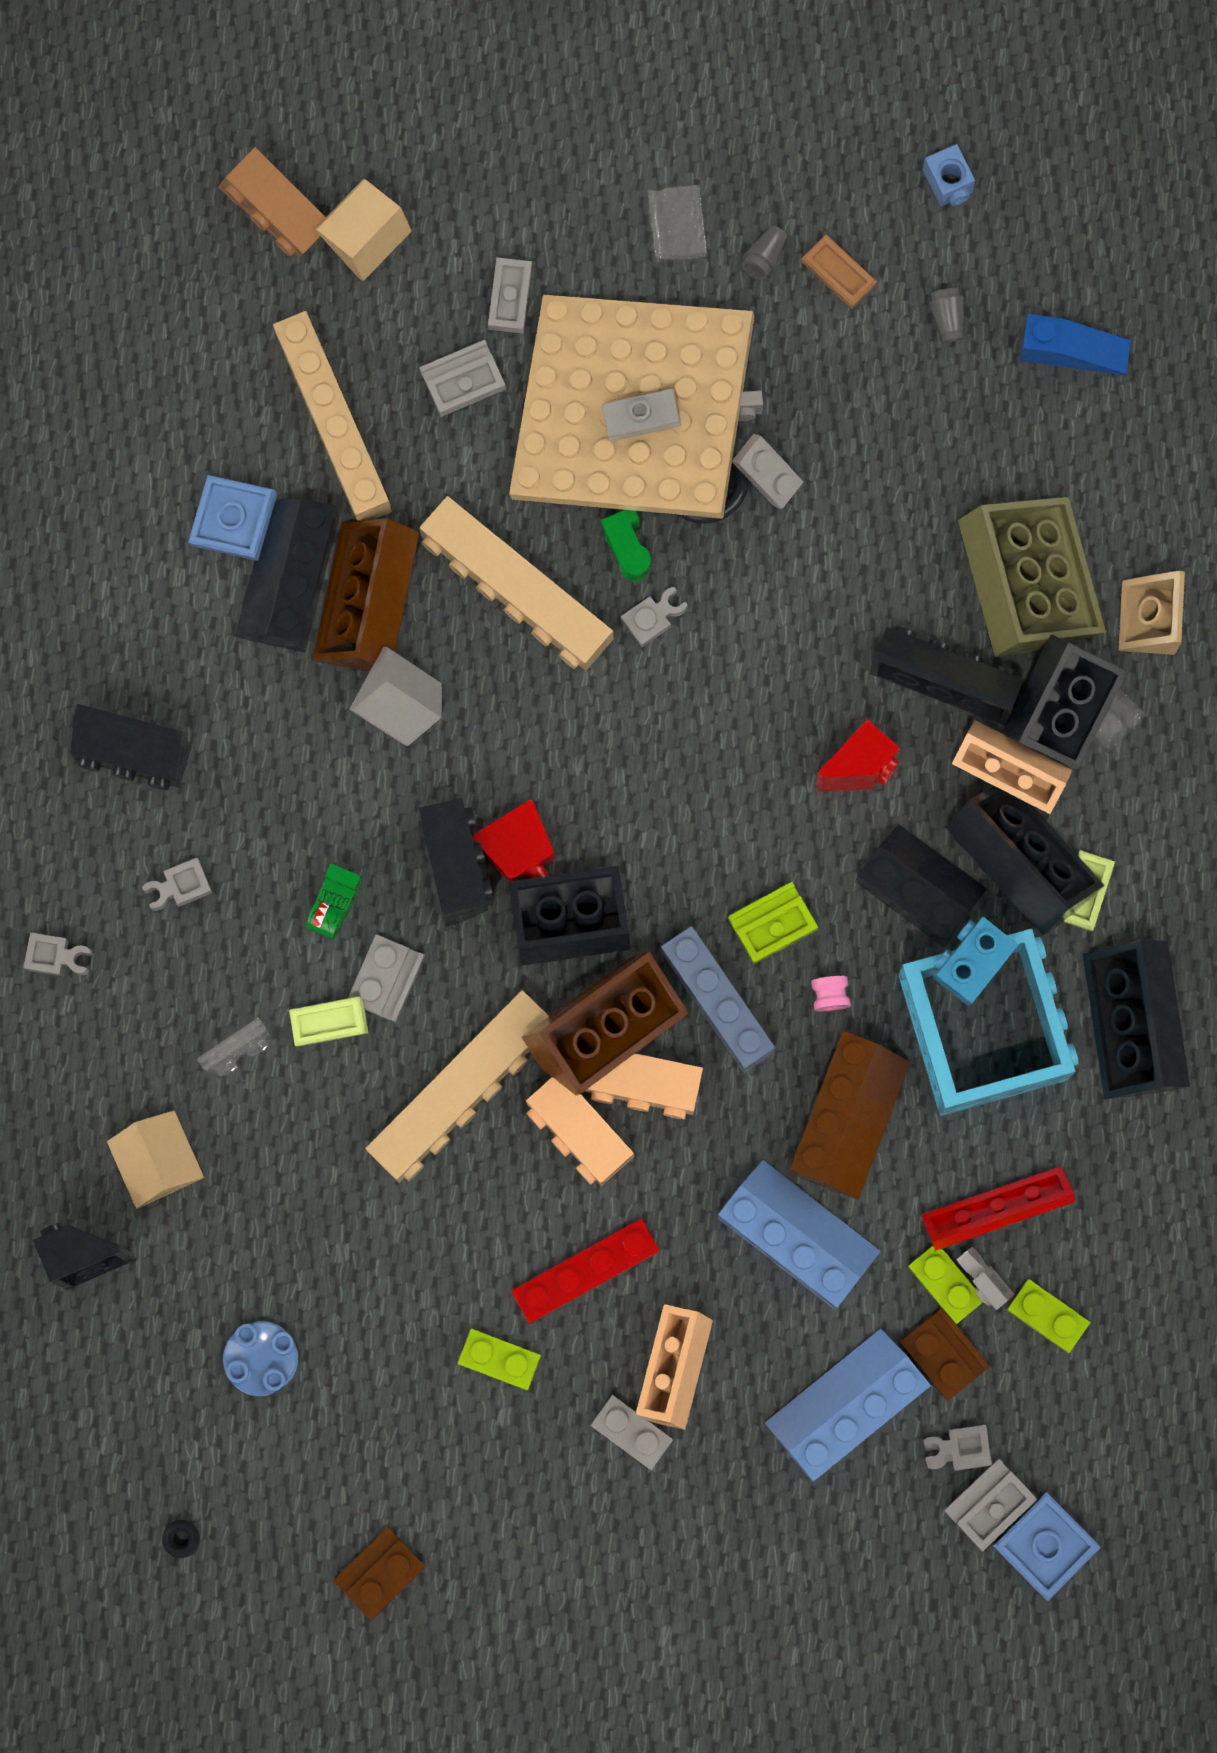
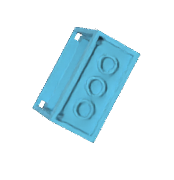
[898,929,1079,1116]

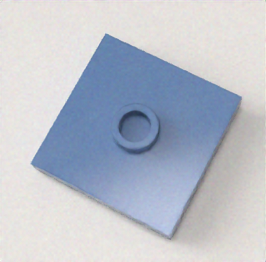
[188,475,278,561]
[993,1492,1101,1601]

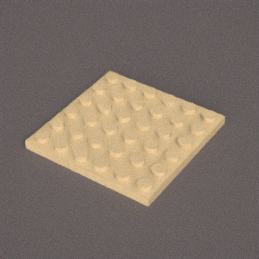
[509,295,754,518]

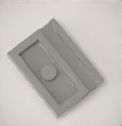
[419,340,506,417]
[348,935,425,1023]
[944,1459,1037,1552]

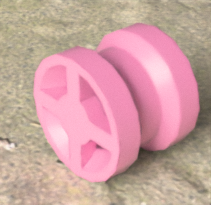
[811,976,851,1012]

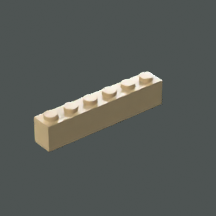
[273,311,392,522]
[419,496,614,671]
[365,990,549,1183]

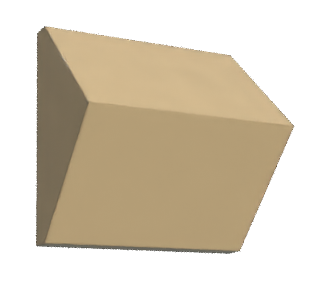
[315,179,411,281]
[1119,571,1185,655]
[107,1111,204,1209]

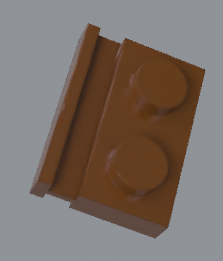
[900,1308,990,1401]
[333,1527,426,1621]

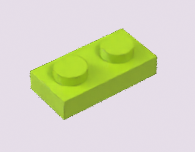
[908,1246,983,1324]
[1007,1279,1091,1354]
[458,1329,541,1391]

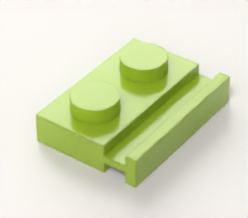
[728,882,818,965]

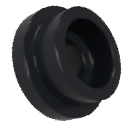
[162,1520,200,1558]

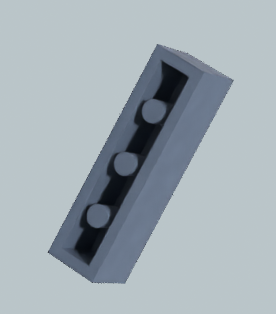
[661,926,775,1073]

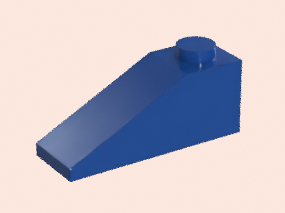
[1020,314,1131,376]

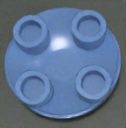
[223,1321,298,1396]

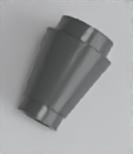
[742,226,787,280]
[929,288,964,343]

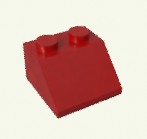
[815,719,900,792]

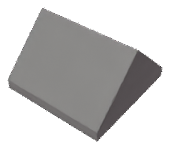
[349,646,442,746]

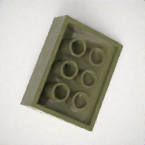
[958,497,1106,657]

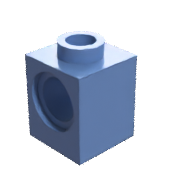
[923,144,975,207]

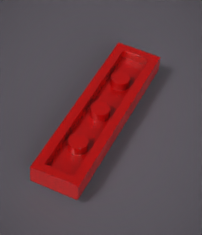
[921,1166,1076,1251]
[511,1219,660,1324]

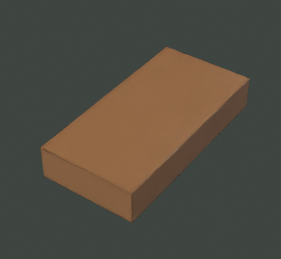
[801,235,877,309]

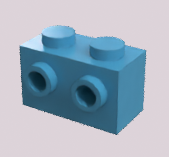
[933,917,1018,1006]

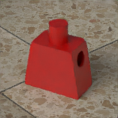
[472,799,555,882]

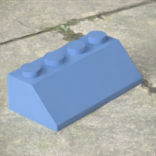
[717,1160,881,1310]
[765,1329,931,1482]

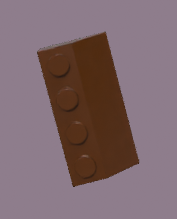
[312,518,419,671]
[521,952,689,1096]
[789,1031,910,1200]

